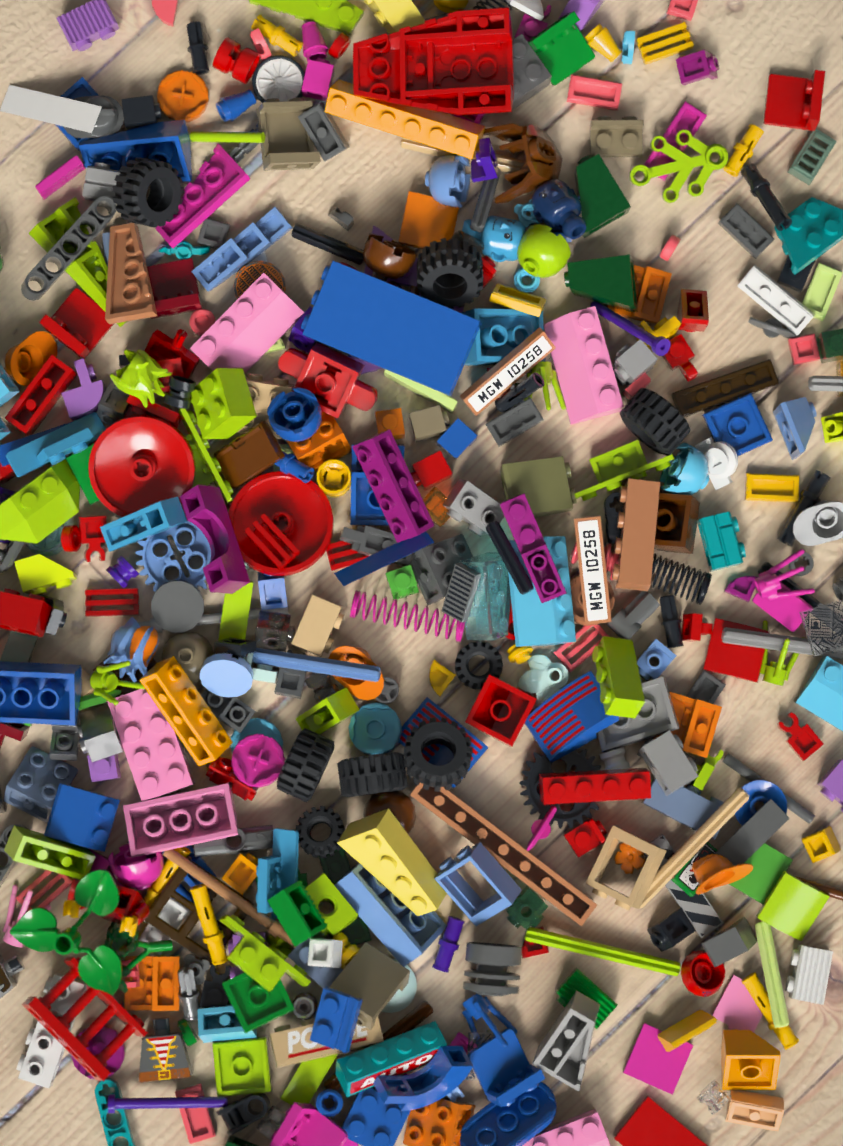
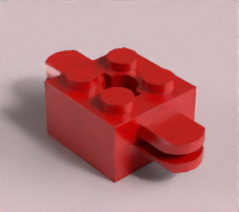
[278,342,378,418]

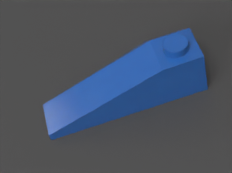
[79,120,192,182]

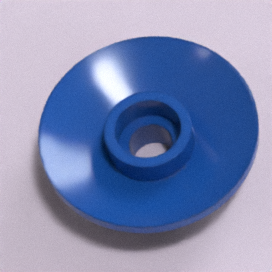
[735,780,787,826]

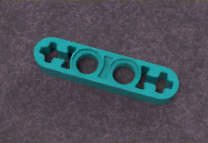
[95,1078,135,1146]

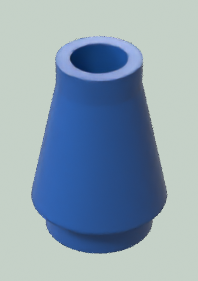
[216,89,256,122]
[316,1089,343,1117]

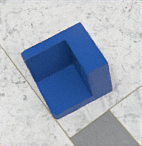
[436,418,478,458]

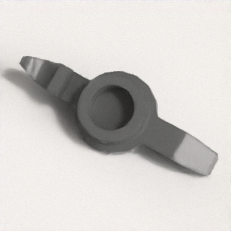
[749,317,797,338]

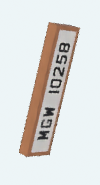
[460,327,556,416]
[574,516,612,625]

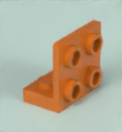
[286,411,352,473]
[403,1099,476,1146]

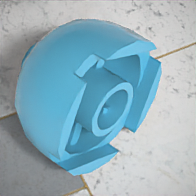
[660,443,709,495]

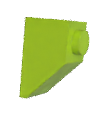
[296,687,360,735]

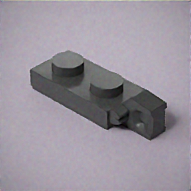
[339,525,412,567]

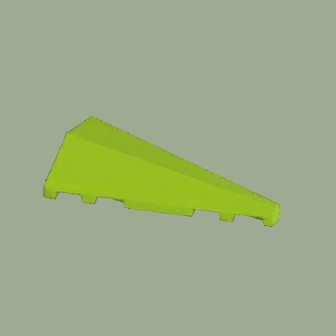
[28,197,128,327]

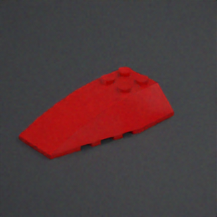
[353,8,514,115]

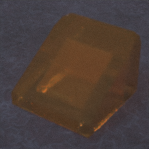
[423,486,450,527]

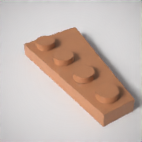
[105,223,157,324]

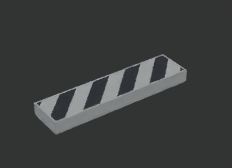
[644,834,723,938]

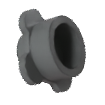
[184,954,210,985]

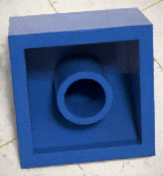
[44,783,120,852]

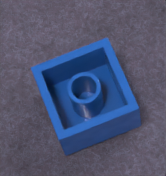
[341,1086,411,1146]

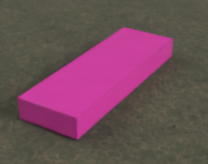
[644,101,707,181]

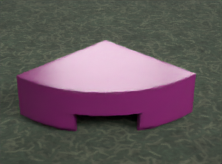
[724,576,758,602]

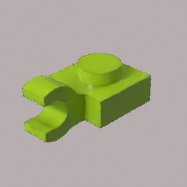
[690,750,724,791]

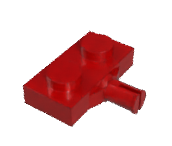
[144,329,200,379]

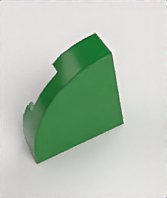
[177,1018,199,1046]

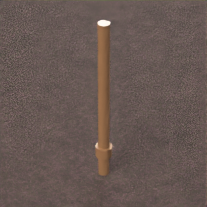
[163,849,295,948]

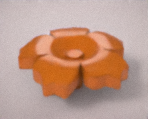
[614,843,646,874]

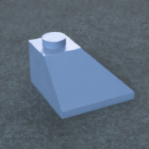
[773,397,817,460]

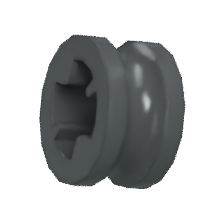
[788,552,814,576]

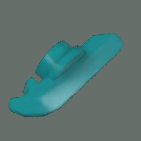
[158,241,210,260]

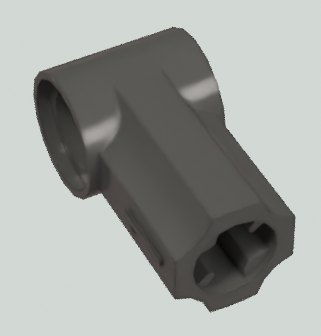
[606,591,660,640]

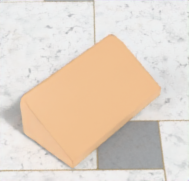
[725,1090,784,1131]

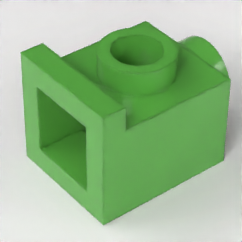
[385,565,419,600]

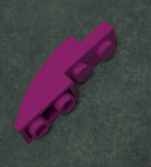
[499,493,566,603]

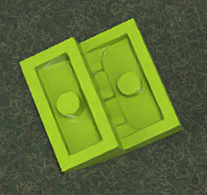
[756,870,830,941]

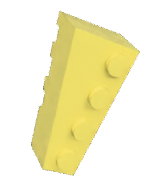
[363,0,425,34]
[337,808,447,916]

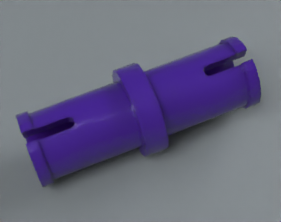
[432,916,465,973]

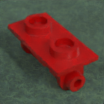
[206,756,258,801]

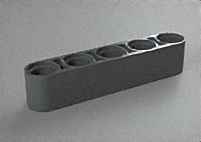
[21,196,116,301]

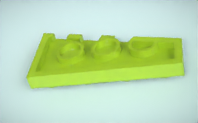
[249,0,364,35]

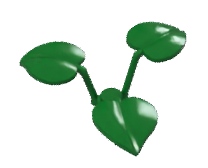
[10,869,122,995]

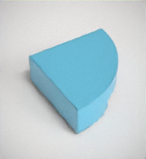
[622,31,635,64]

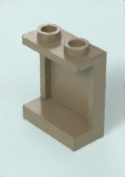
[256,98,321,171]
[329,942,410,1030]

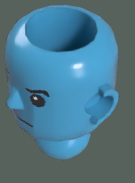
[460,215,526,262]

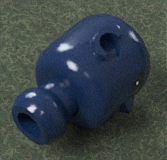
[532,179,586,239]

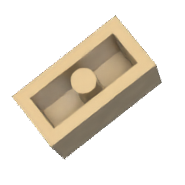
[291,595,345,657]

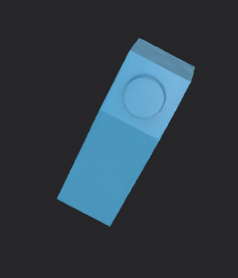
[100,497,187,552]

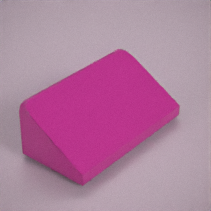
[752,581,813,632]

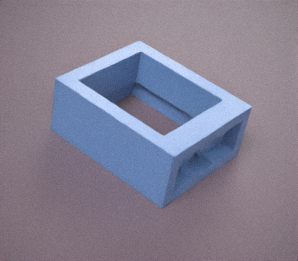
[434,842,522,926]

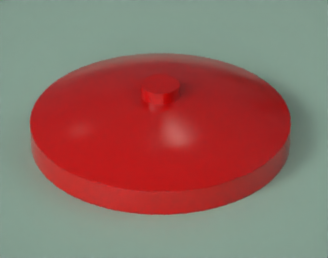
[88,415,196,517]
[228,471,334,576]

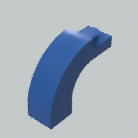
[373,1046,474,1111]

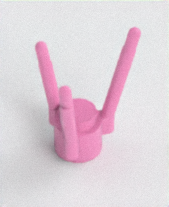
[3,884,51,948]

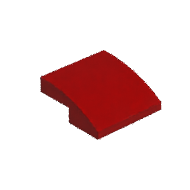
[704,618,770,683]

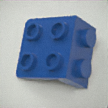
[468,1028,545,1107]

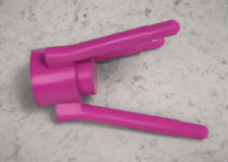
[754,549,815,601]

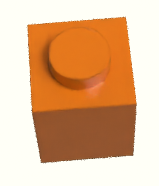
[375,408,405,440]

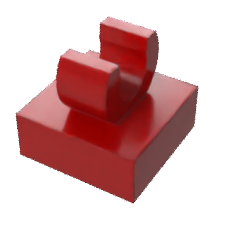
[681,613,713,642]

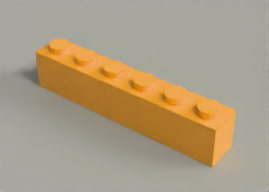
[324,79,486,159]

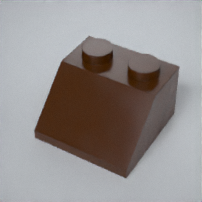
[654,493,700,554]

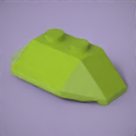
[0,458,80,544]

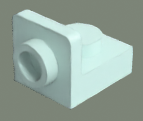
[243,652,278,684]

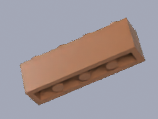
[612,478,660,591]

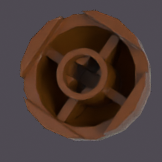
[363,233,417,281]
[363,791,416,834]

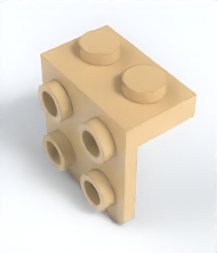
[238,373,294,439]

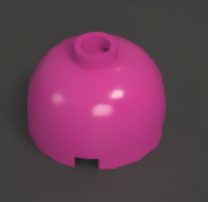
[108,843,164,890]

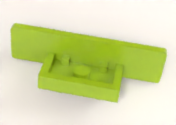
[178,408,234,505]
[574,440,675,501]
[219,914,311,992]

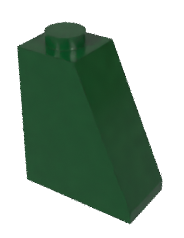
[575,154,631,238]
[564,254,638,312]

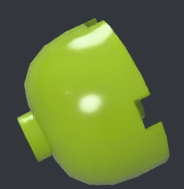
[517,224,571,278]

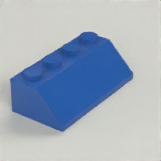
[0,661,82,726]

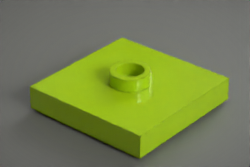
[212,1037,272,1097]

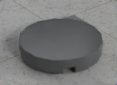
[151,580,204,633]

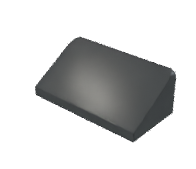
[298,102,350,162]

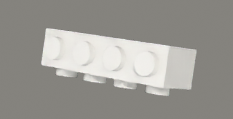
[17,973,86,1088]

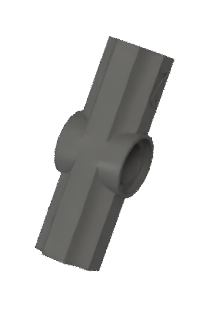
[193,825,273,857]

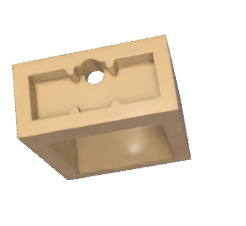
[586,826,667,910]

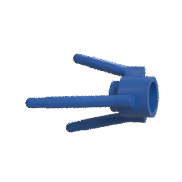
[462,994,518,1047]

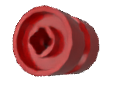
[212,37,260,84]

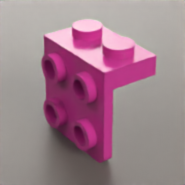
[269,1102,348,1146]

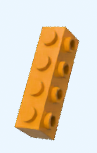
[139,656,233,766]

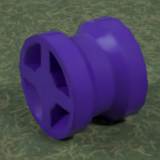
[106,555,139,588]

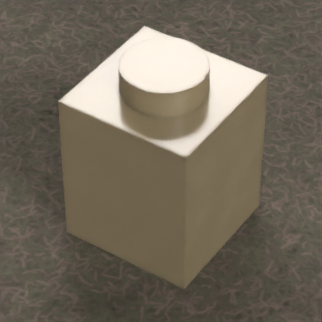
[409,405,450,442]

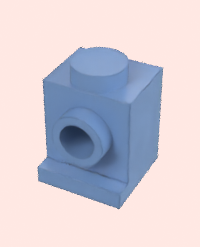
[637,639,677,681]

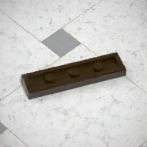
[671,359,779,417]

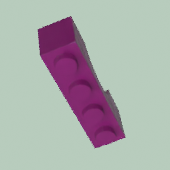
[180,485,250,594]

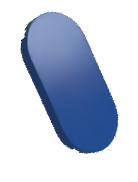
[460,1082,557,1146]

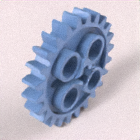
[135,521,211,592]

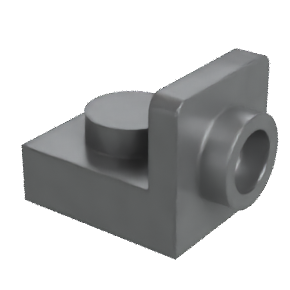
[97,380,129,425]

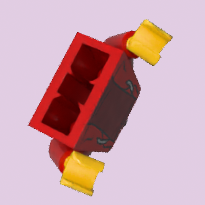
[63,885,150,937]

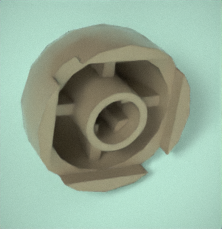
[161,631,214,684]

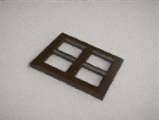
[143,856,255,965]

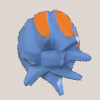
[104,617,159,682]

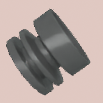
[463,942,522,996]

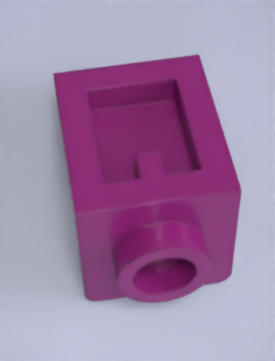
[676,50,719,85]

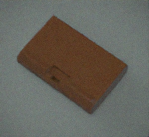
[214,421,285,490]

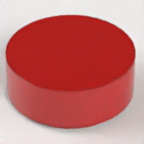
[328,33,351,59]
[61,525,81,552]

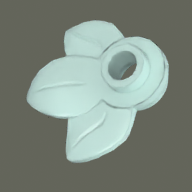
[518,654,569,707]

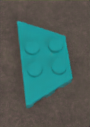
[774,197,843,275]

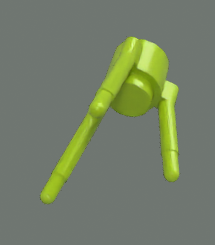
[527,361,566,410]
[760,620,805,686]
[90,661,145,705]

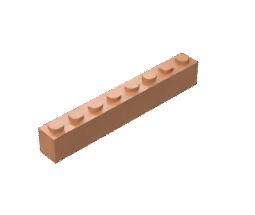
[410,782,597,927]

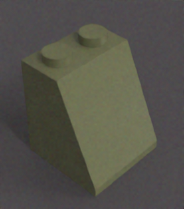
[500,456,577,518]

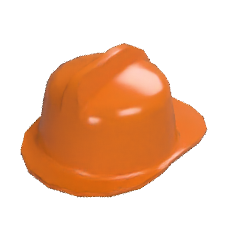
[4,331,57,386]
[328,645,384,700]
[692,854,753,895]

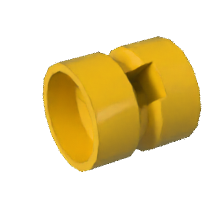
[317,460,351,498]

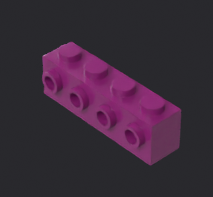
[352,429,435,543]

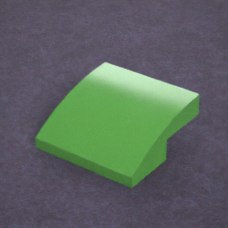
[729,843,793,904]

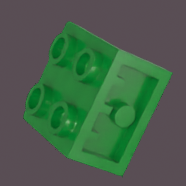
[527,11,595,86]

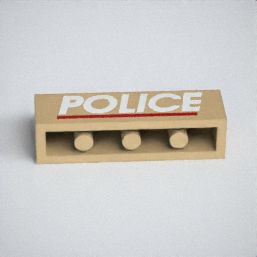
[270,1016,384,1068]

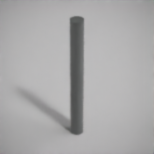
[722,753,815,824]

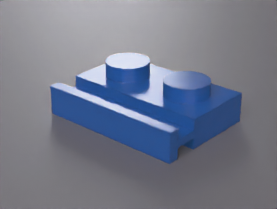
[310,987,363,1053]

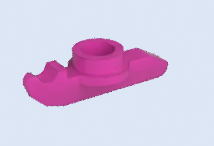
[526,806,557,851]

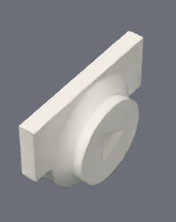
[695,437,738,490]

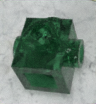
[506,886,548,930]

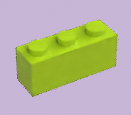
[592,636,645,718]
[4,825,96,880]

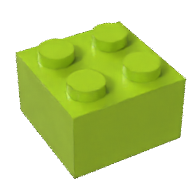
[190,368,257,439]

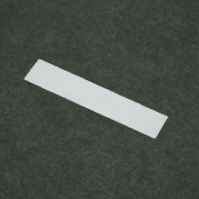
[0,85,102,133]

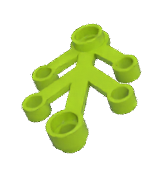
[629,130,728,203]

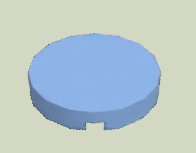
[200,653,254,697]

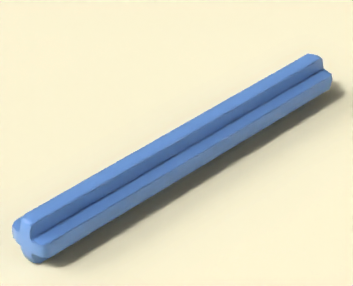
[253,648,381,682]

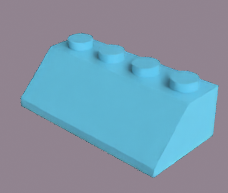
[508,536,576,647]
[795,656,843,732]

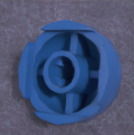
[267,388,322,442]

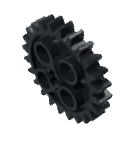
[519,749,602,829]

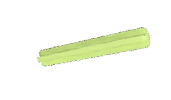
[755,921,789,1028]

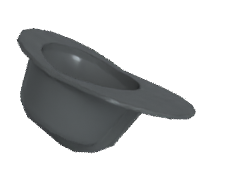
[63,95,124,138]

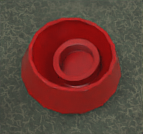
[681,950,725,997]

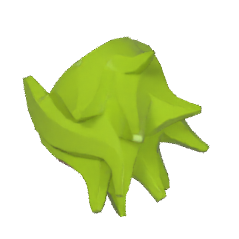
[109,349,173,408]

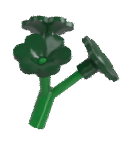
[104,922,173,993]

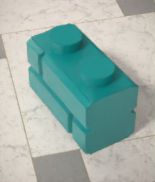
[697,511,746,572]

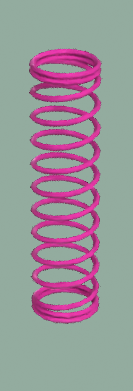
[350,590,465,642]

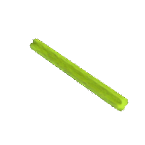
[525,927,681,976]

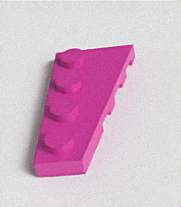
[155,144,251,248]

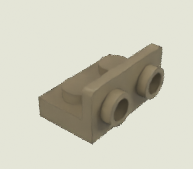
[590,116,644,157]

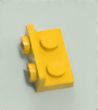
[636,316,681,353]

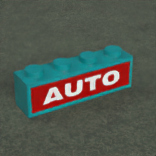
[336,1021,447,1097]

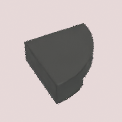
[328,207,354,231]

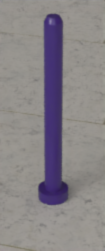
[590,301,670,356]
[108,1094,228,1113]

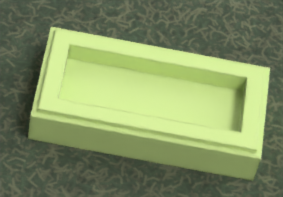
[802,263,843,321]

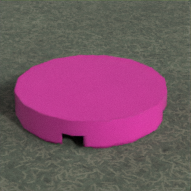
[231,733,285,788]

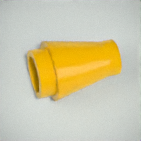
[585,23,622,62]

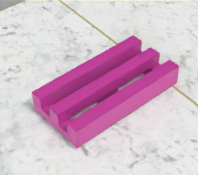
[35,155,85,200]

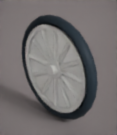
[252,55,305,103]

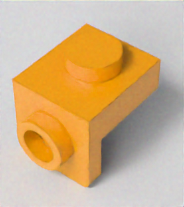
[221,852,258,895]

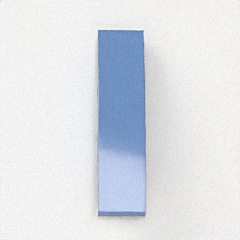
[191,207,293,292]

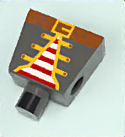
[139,1017,193,1082]

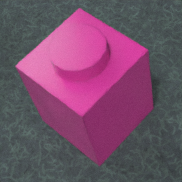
[302,58,335,102]

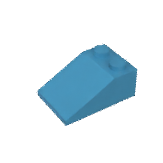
[461,309,546,366]

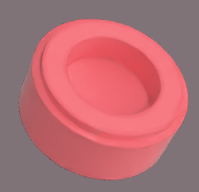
[659,235,681,262]
[189,309,216,336]

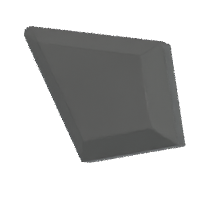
[0,541,25,573]

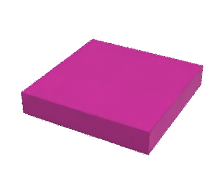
[623,1022,693,1095]

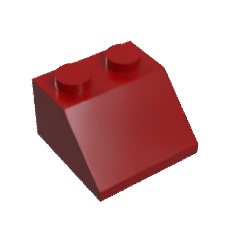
[465,674,537,747]

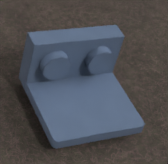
[3,746,78,823]

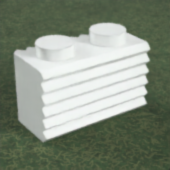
[786,944,833,1005]

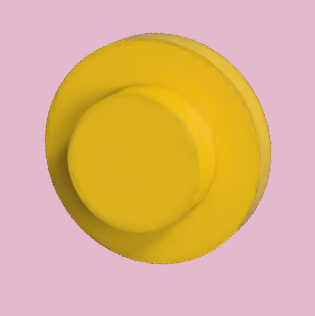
[507,644,533,664]

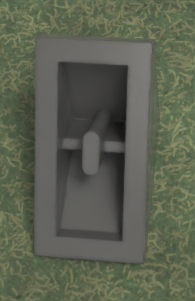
[701,917,757,967]

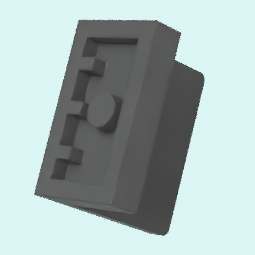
[410,534,483,606]

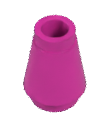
[302,22,328,61]

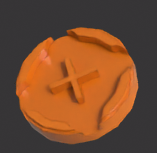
[157,70,209,122]

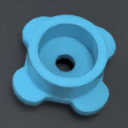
[514,199,540,228]

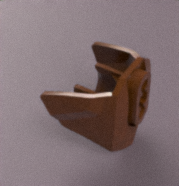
[483,123,563,204]

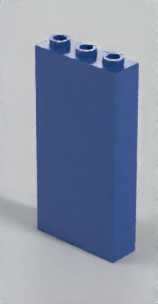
[301,261,482,397]

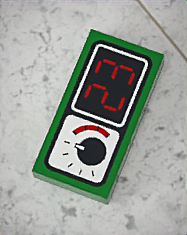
[671,842,717,897]

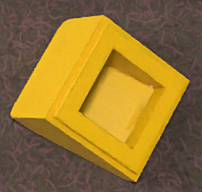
[801,826,841,863]

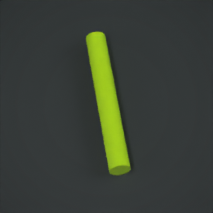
[190,131,265,143]

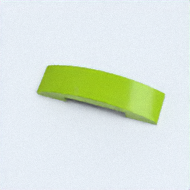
[280,1054,338,1106]

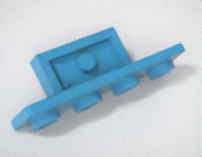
[6,412,106,477]
[256,828,299,920]

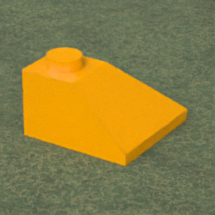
[721,1029,781,1090]

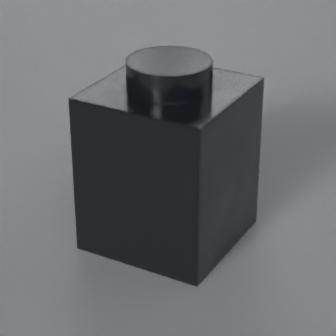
[121,95,162,130]

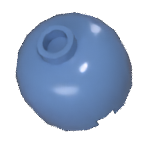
[425,154,470,208]

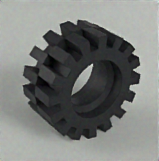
[455,641,503,689]
[296,806,345,858]

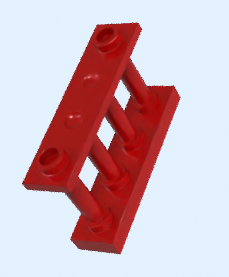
[22,957,148,1081]

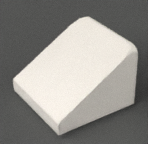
[308,938,343,968]

